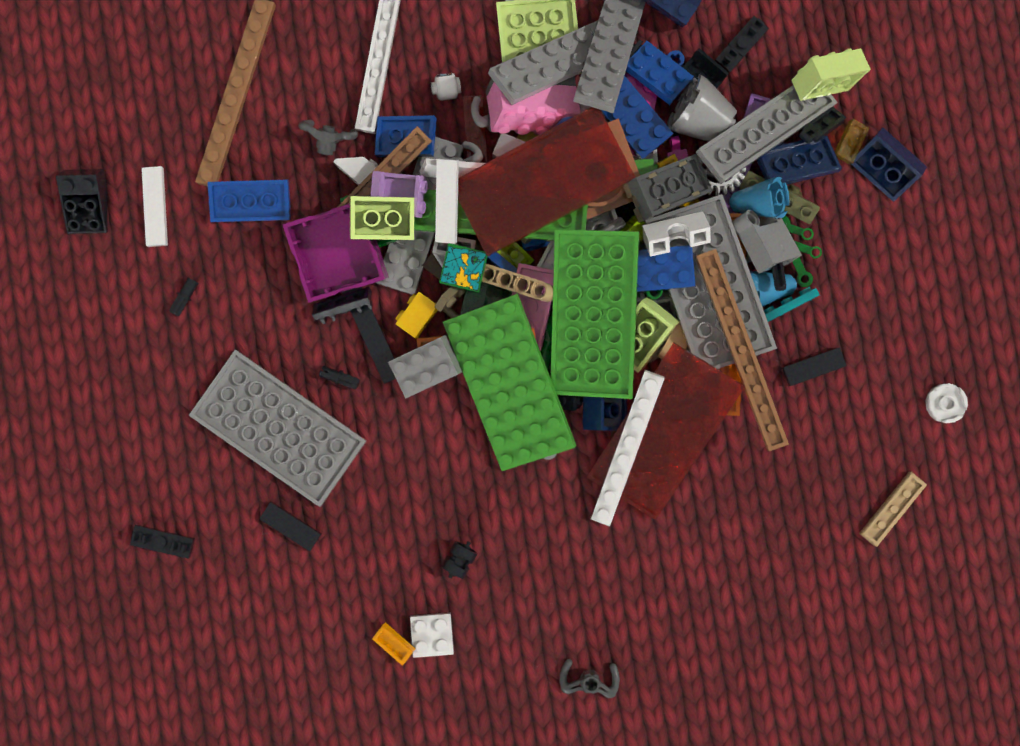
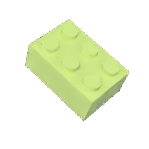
[791,48,871,101]
[350,196,414,240]
[634,297,680,373]

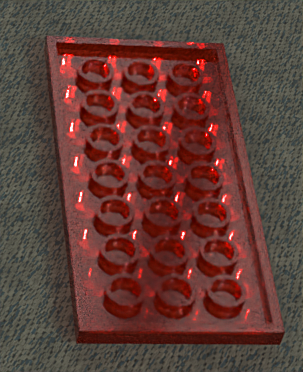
[458,107,635,256]
[587,342,745,520]

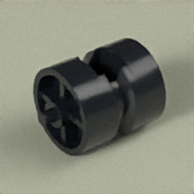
[441,541,478,579]

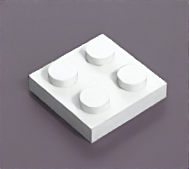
[410,612,454,658]

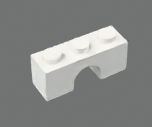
[642,211,711,257]

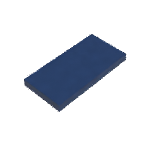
[757,136,842,185]

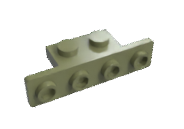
[740,170,820,224]

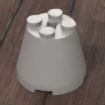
[667,74,737,142]

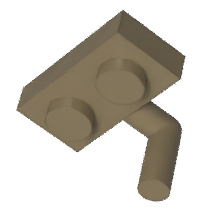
[435,286,467,318]

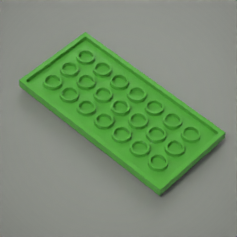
[551,229,639,399]
[443,293,577,471]

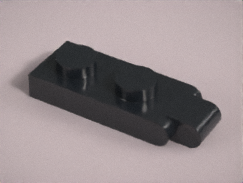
[799,107,847,144]

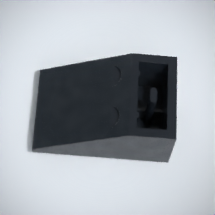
[56,169,108,234]

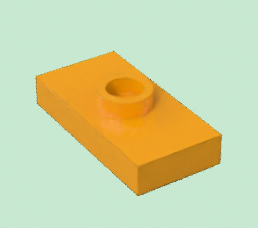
[372,622,416,666]

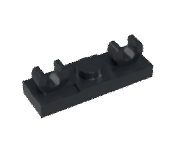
[715,16,769,74]
[312,287,373,324]
[130,525,195,559]

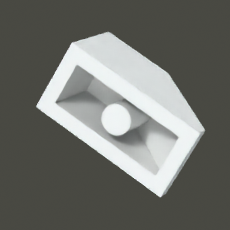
[333,157,378,185]

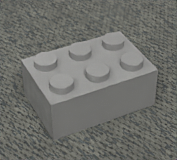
[388,334,463,399]

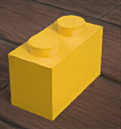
[396,292,438,339]

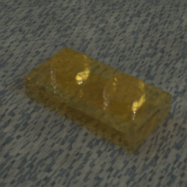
[835,119,869,164]

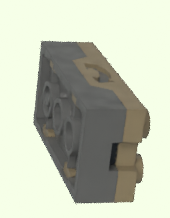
[622,154,713,223]

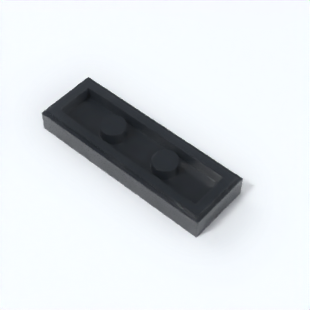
[782,347,847,386]
[260,502,322,551]

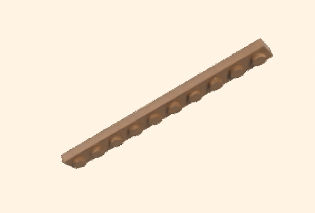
[195,0,276,187]
[695,249,789,451]

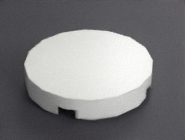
[925,383,968,423]

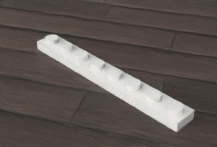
[355,0,401,134]
[591,370,665,526]

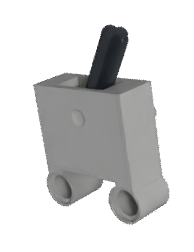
[732,210,802,291]

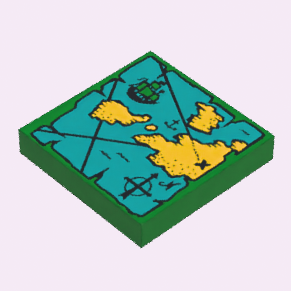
[439,243,488,293]

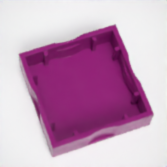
[283,204,389,303]

